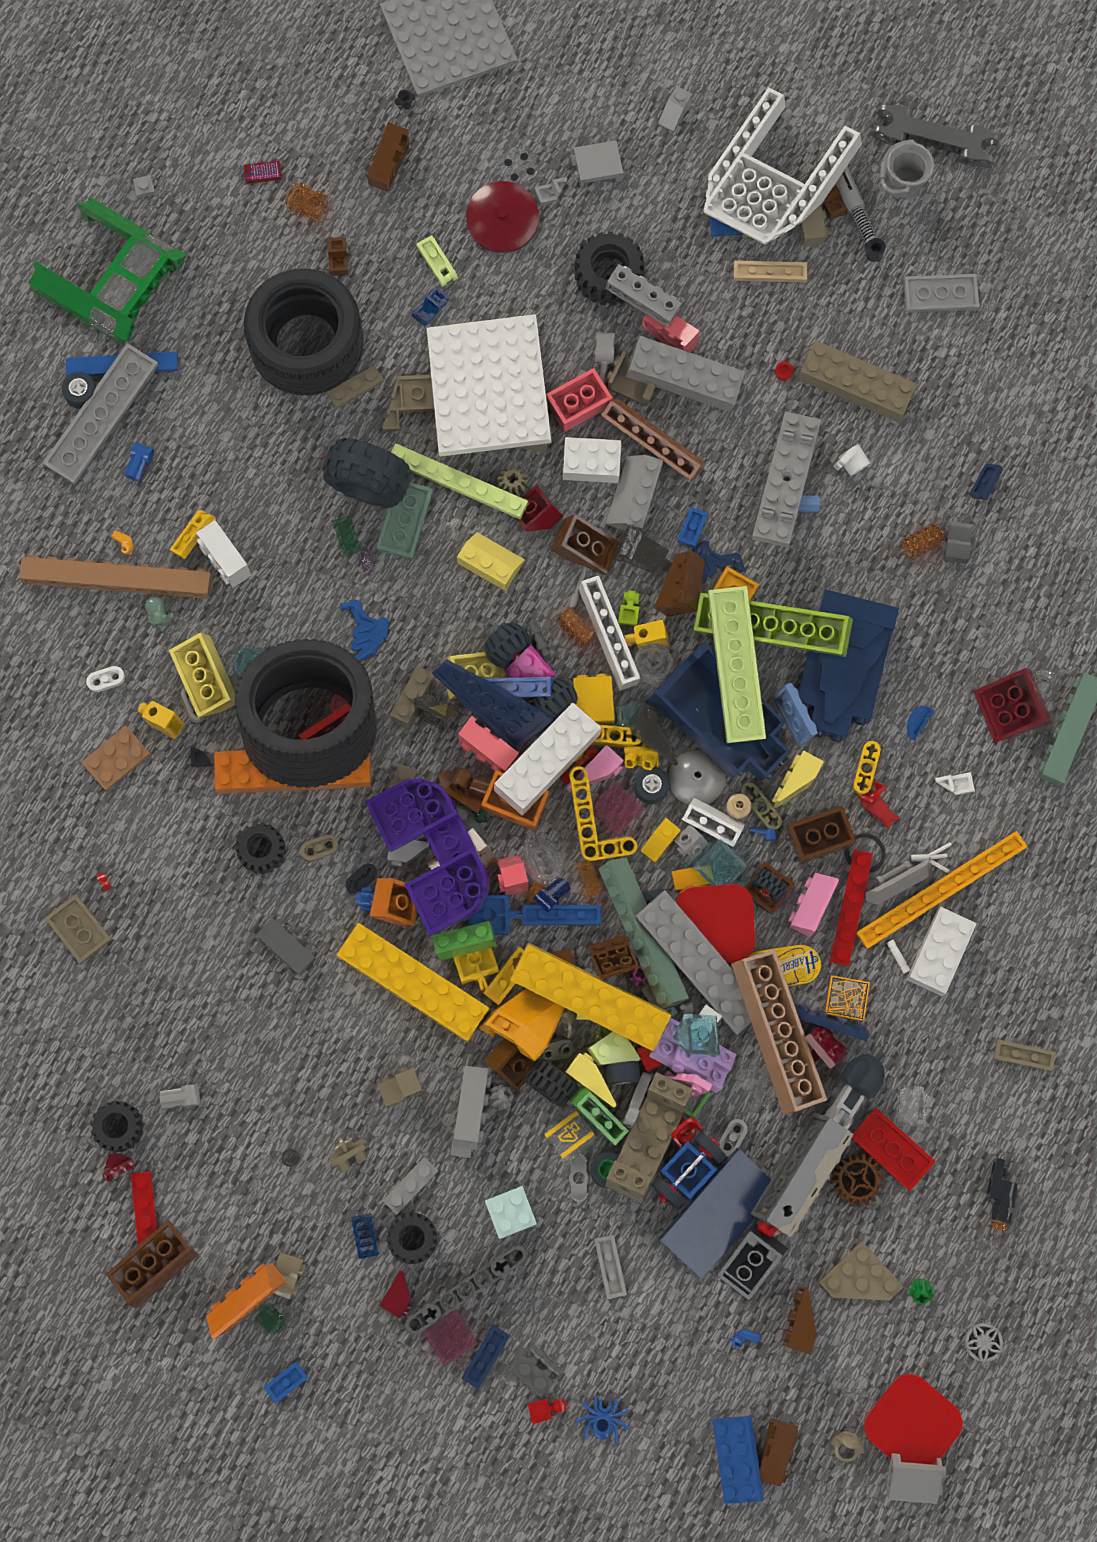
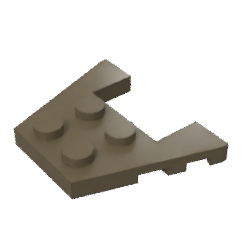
[382,375,435,432]

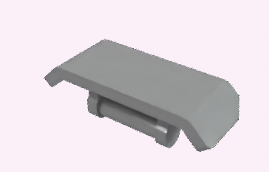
[865,857,931,904]

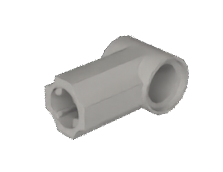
[159,1084,201,1109]

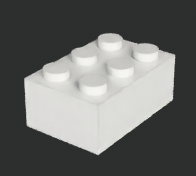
[563,437,621,483]
[196,520,251,588]

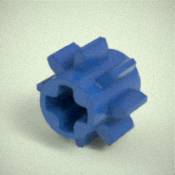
[355,887,374,911]

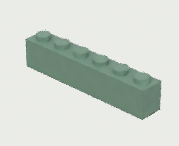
[1038,672,1097,787]

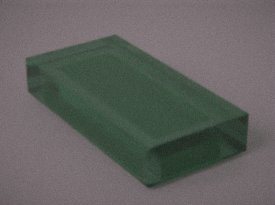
[332,515,361,556]

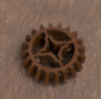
[830,1153,885,1208]

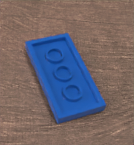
[712,1415,764,1504]

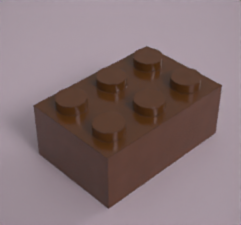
[786,806,856,865]

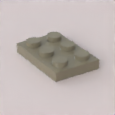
[45,894,112,964]

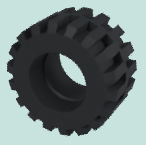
[235,822,286,874]
[524,1058,578,1107]
[90,1100,144,1152]
[387,1212,438,1264]

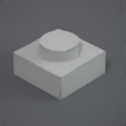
[133,175,155,198]

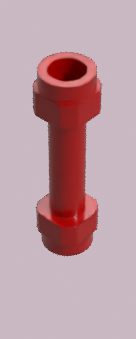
[559,746,599,785]

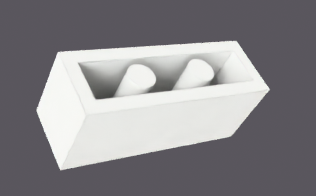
[682,798,745,847]

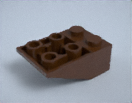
[588,935,639,979]
[781,1287,816,1355]

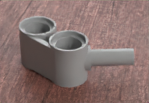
[595,332,615,383]

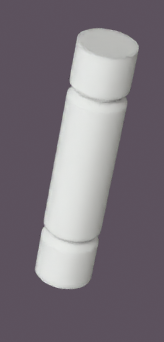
[887,940,910,974]

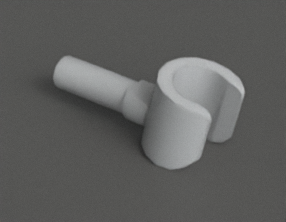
[680,1002,694,1015]

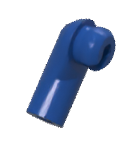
[731,1329,761,1348]

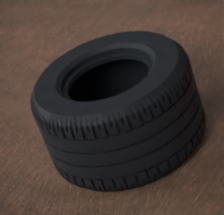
[244,268,363,396]

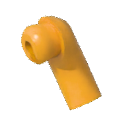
[112,530,134,554]

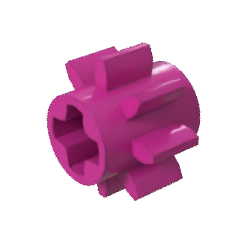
[629,967,647,987]

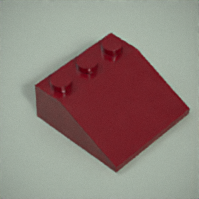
[973,668,1052,743]

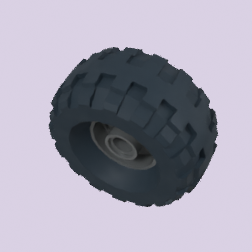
[322,438,411,508]

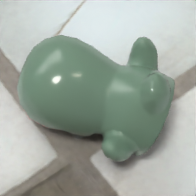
[145,597,174,628]

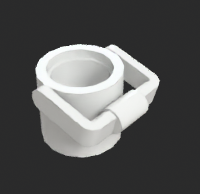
[833,444,871,476]

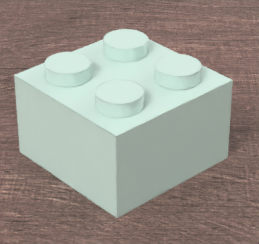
[485,1186,537,1239]

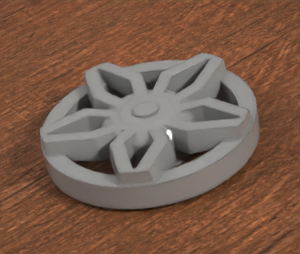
[964,1323,1003,1362]

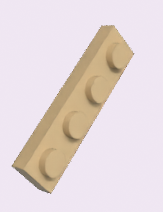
[733,261,807,282]

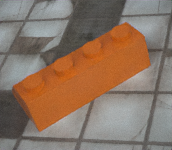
[206,1263,287,1340]

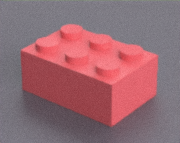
[546,368,613,433]

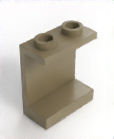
[606,351,656,406]

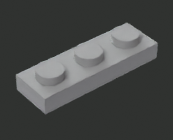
[383,1157,438,1215]
[594,1235,627,1299]

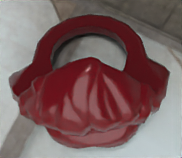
[102,1153,134,1182]

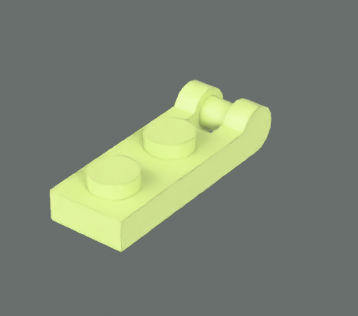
[416,235,458,287]

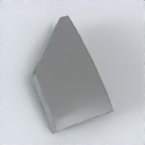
[533,177,567,207]

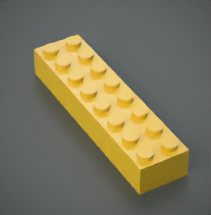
[337,923,490,1043]
[510,943,671,1051]

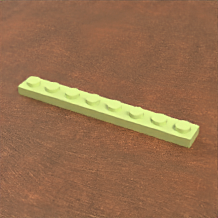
[391,443,529,519]

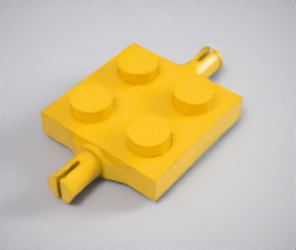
[453,948,499,991]

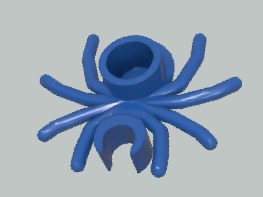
[575,1395,630,1444]

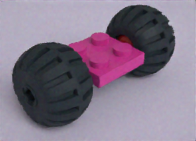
[484,622,578,724]

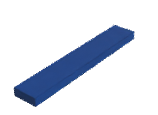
[66,351,178,376]

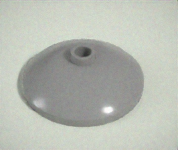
[668,750,726,805]

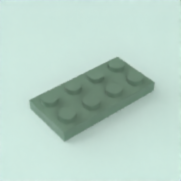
[376,483,433,560]

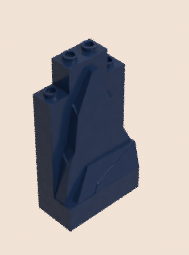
[798,589,899,742]
[645,641,790,781]

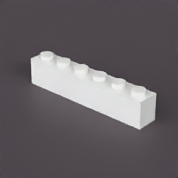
[578,576,640,691]

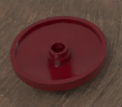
[466,181,539,253]

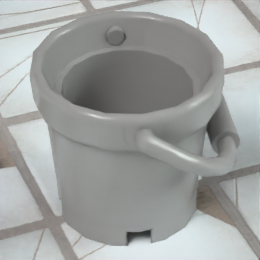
[880,139,934,200]

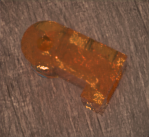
[577,860,603,900]

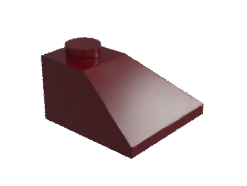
[515,485,564,532]

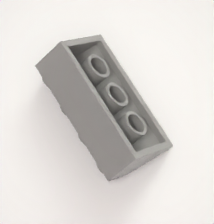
[606,455,663,535]

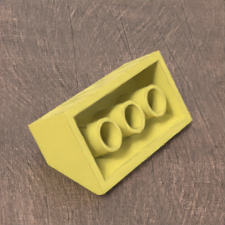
[169,633,235,718]

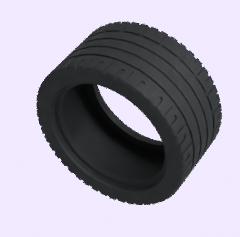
[234,639,377,788]

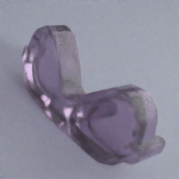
[359,546,373,573]

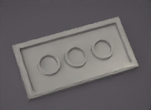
[903,274,980,313]

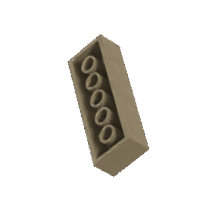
[798,340,917,423]

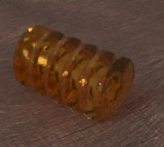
[902,523,944,560]
[556,606,596,648]

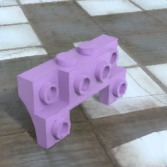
[649,1018,736,1093]

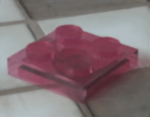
[593,782,644,837]
[423,1309,478,1367]

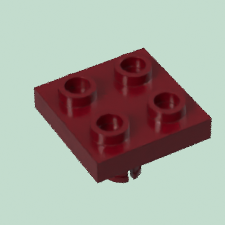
[805,1026,848,1069]

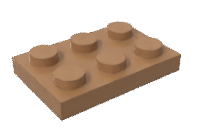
[81,725,151,792]

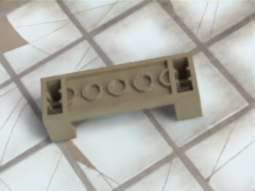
[605,1072,693,1204]

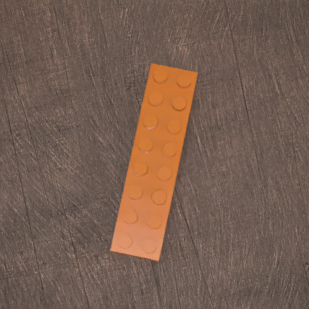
[214,750,371,794]

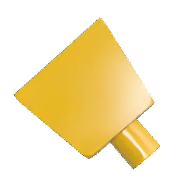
[624,620,670,650]
[138,701,185,739]

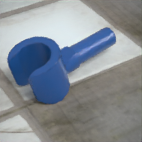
[750,827,776,841]

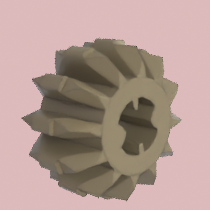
[497,465,529,496]

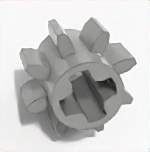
[488,1084,513,1111]

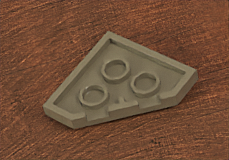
[818,1241,904,1301]

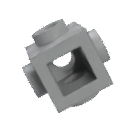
[674,825,709,859]

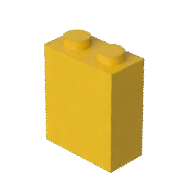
[573,674,615,725]

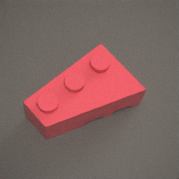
[642,314,700,353]
[458,716,519,773]
[497,855,528,896]

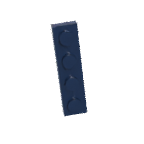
[794,1004,869,1042]

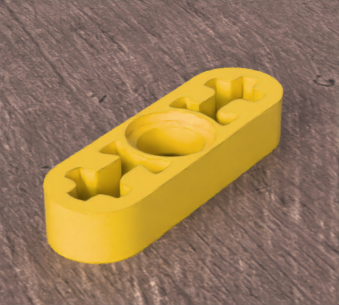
[853,741,881,795]

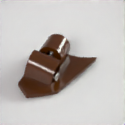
[437,768,491,814]

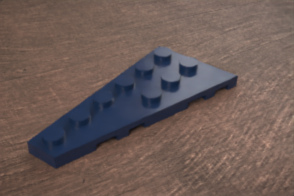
[432,659,554,750]

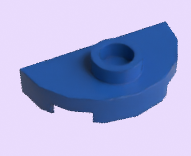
[906,706,935,741]

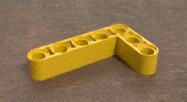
[569,766,637,861]

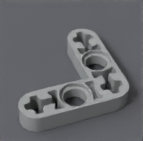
[622,1072,652,1129]

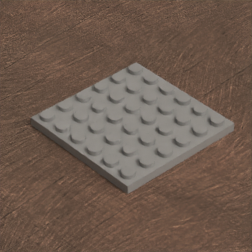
[380,0,518,97]

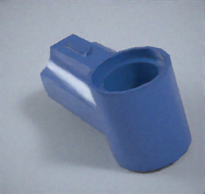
[124,442,154,482]

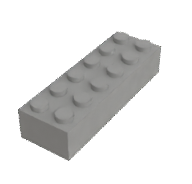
[626,336,745,412]

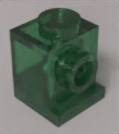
[255,1303,287,1335]

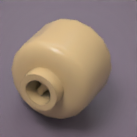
[726,794,751,821]

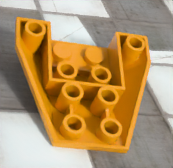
[478,988,565,1061]

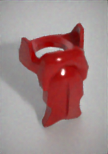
[858,780,900,828]
[671,1116,703,1148]

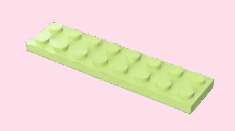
[708,586,766,743]

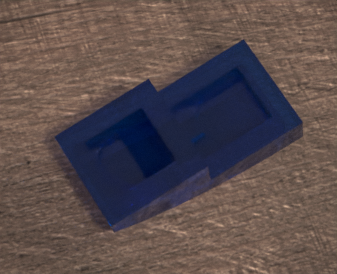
[412,286,450,327]

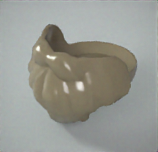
[554,1008,577,1038]
[831,1431,864,1463]

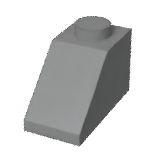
[658,86,693,132]
[387,840,430,867]

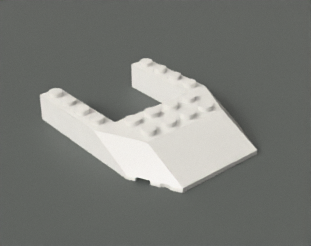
[704,87,862,245]

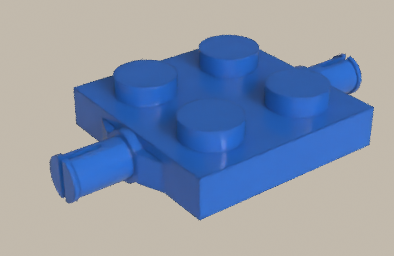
[463,895,523,935]

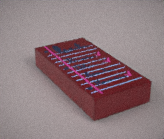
[244,161,282,184]

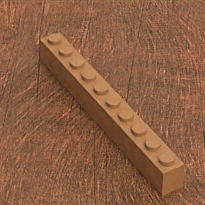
[19,555,212,599]

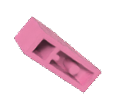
[567,745,624,792]

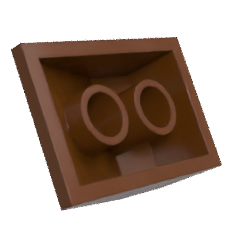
[551,514,620,574]

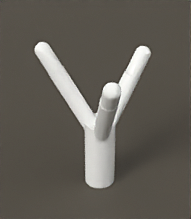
[911,843,952,873]

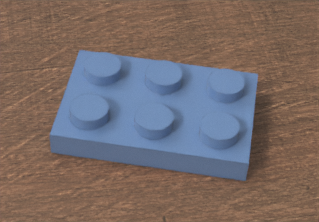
[773,683,818,748]

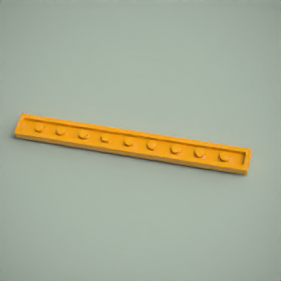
[856,831,1027,950]

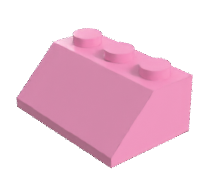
[788,873,839,937]

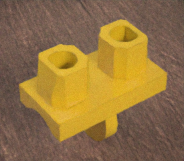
[624,743,660,770]

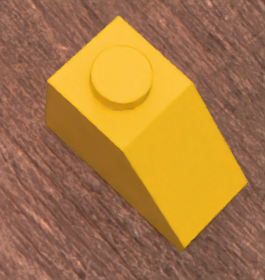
[640,818,681,863]

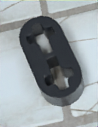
[345,863,378,894]

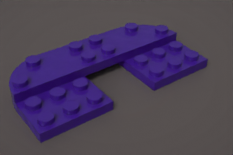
[365,778,489,936]

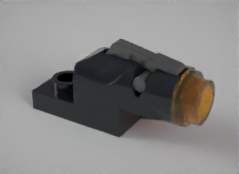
[986,1158,1022,1231]

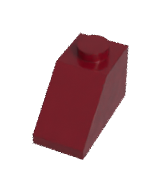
[379,1270,412,1318]

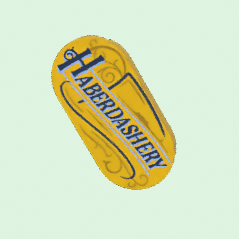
[750,945,821,987]

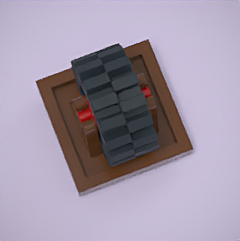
[745,861,795,916]

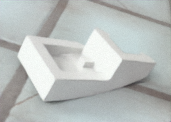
[935,772,975,795]

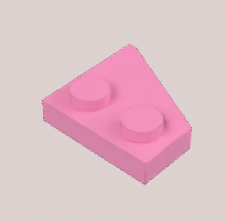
[664,1071,712,1097]

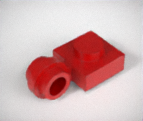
[527,1398,568,1424]

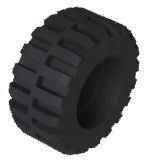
[574,231,645,306]

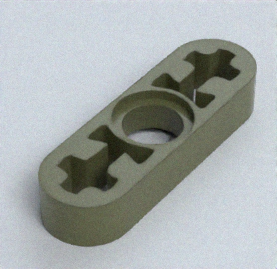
[740,783,782,831]

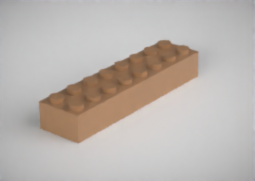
[731,949,827,1115]

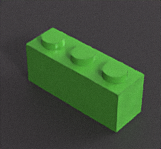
[432,921,497,961]
[569,1086,628,1145]

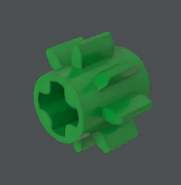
[909,1279,934,1304]

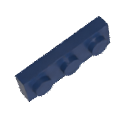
[461,1325,510,1389]

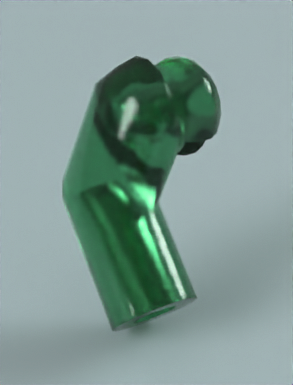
[471,809,488,823]

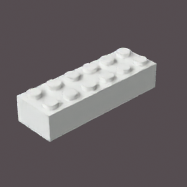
[494,703,601,815]

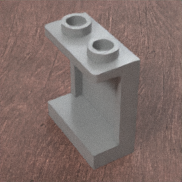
[571,140,623,188]
[886,1453,946,1504]

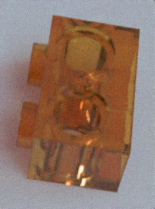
[285,182,329,223]

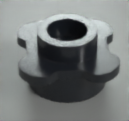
[395,90,415,109]

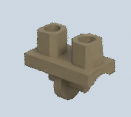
[330,1137,367,1173]

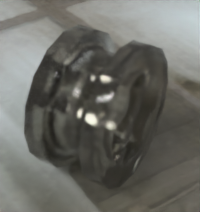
[281,1149,300,1167]

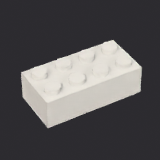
[906,907,977,996]

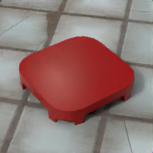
[675,883,755,963]
[863,1373,963,1465]

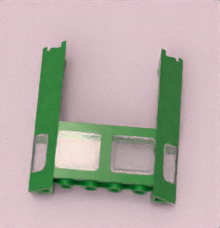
[28,197,187,345]

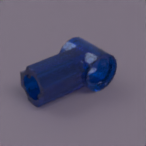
[533,877,571,912]

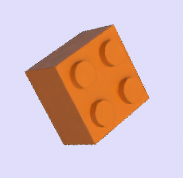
[370,878,417,926]

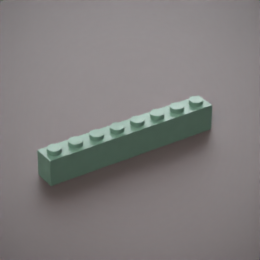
[599,857,689,1009]

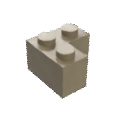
[377,1066,424,1108]

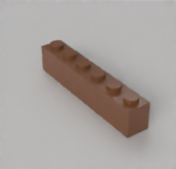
[601,398,706,480]

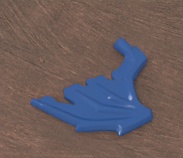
[340,600,389,662]

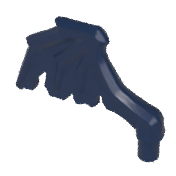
[691,541,746,586]

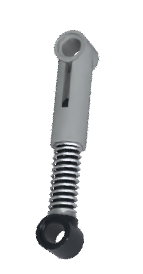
[835,166,886,262]

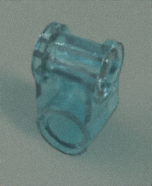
[614,704,650,727]

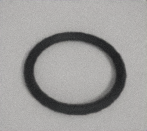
[845,833,886,873]

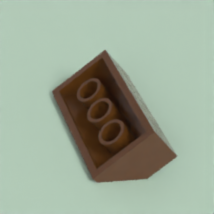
[106,1220,199,1309]

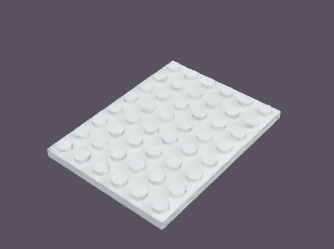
[427,314,551,457]

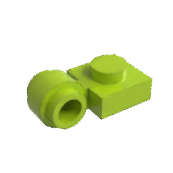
[618,590,639,626]

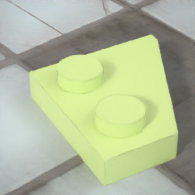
[588,1031,640,1066]

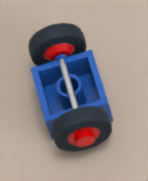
[651,1132,726,1209]

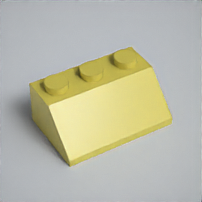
[457,532,525,591]

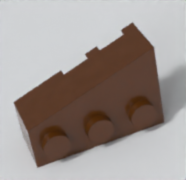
[759,1418,799,1487]

